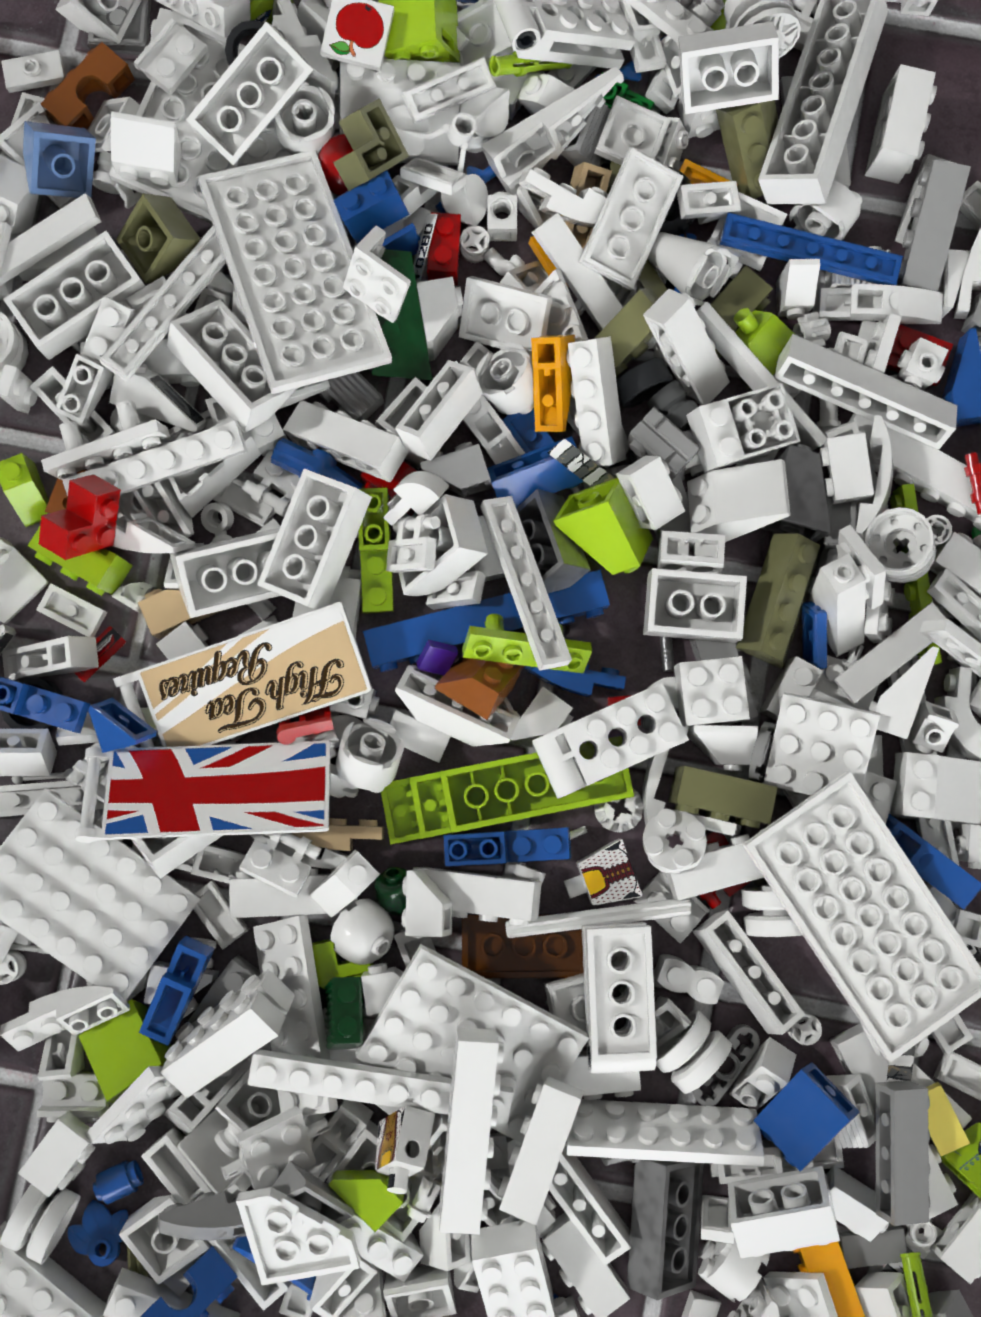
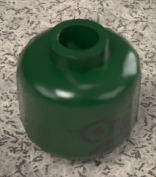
[375,867,408,915]

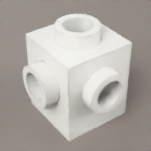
[897,337,948,390]

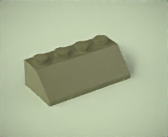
[736,534,820,669]

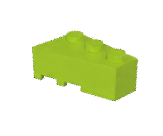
[28,526,133,596]

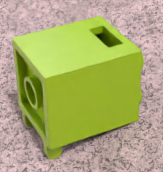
[373,0,460,63]

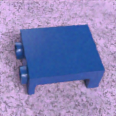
[753,1062,860,1172]

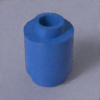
[92,1160,144,1205]

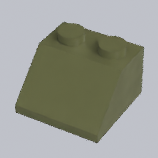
[116,193,201,284]

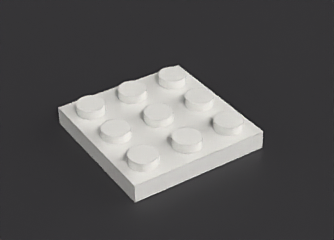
[763,692,880,796]

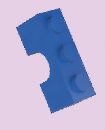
[140,1246,238,1317]

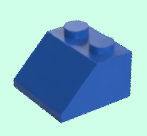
[333,170,410,244]

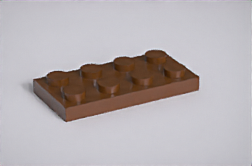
[462,913,584,978]

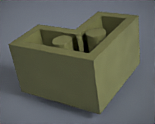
[333,98,409,191]

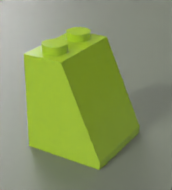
[554,477,653,575]
[78,999,172,1104]

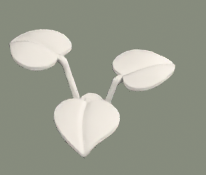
[386,87,510,226]

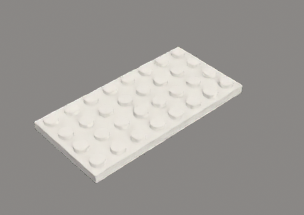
[198,151,392,394]
[742,772,981,1063]

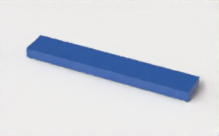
[719,212,903,285]

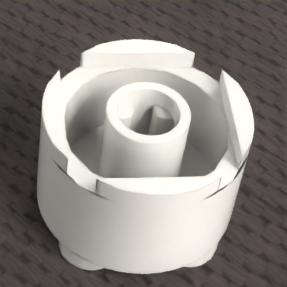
[274,82,335,155]
[789,177,862,241]
[475,343,534,415]
[336,718,404,793]
[698,1238,770,1302]

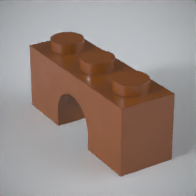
[41,42,135,129]

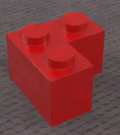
[38,474,121,560]

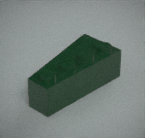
[372,249,433,380]

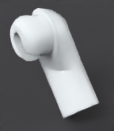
[483,247,525,276]

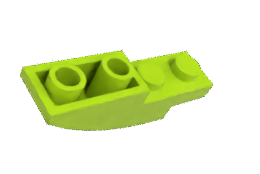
[358,488,394,613]

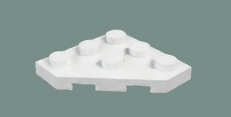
[236,1187,361,1285]

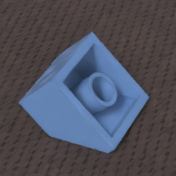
[23,121,96,198]

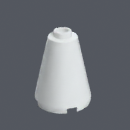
[648,232,731,305]

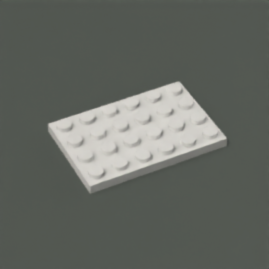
[0,789,201,1001]
[356,944,589,1144]

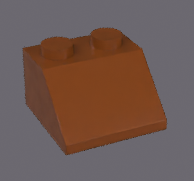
[434,655,523,720]

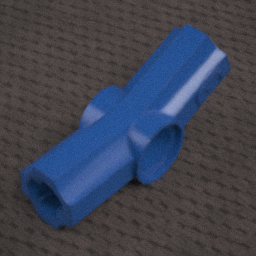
[271,438,363,489]

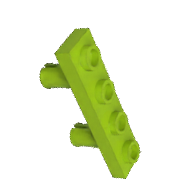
[462,614,592,673]

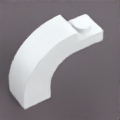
[934,667,981,762]

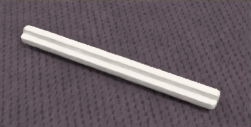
[505,898,691,938]

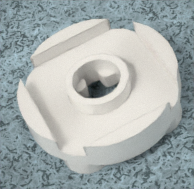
[643,809,707,874]

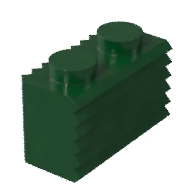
[324,977,363,1050]

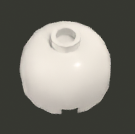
[330,898,394,965]

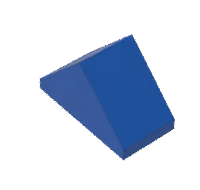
[88,697,158,753]

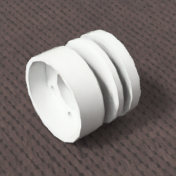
[724,0,801,59]
[865,507,937,583]

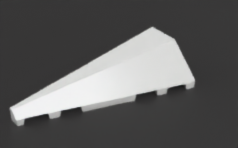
[481,66,624,195]

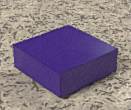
[416,639,458,675]

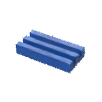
[802,601,827,669]

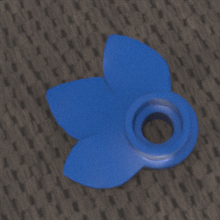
[68,1200,129,1267]

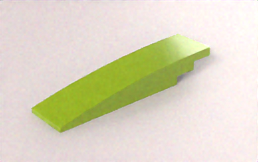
[381,736,634,845]

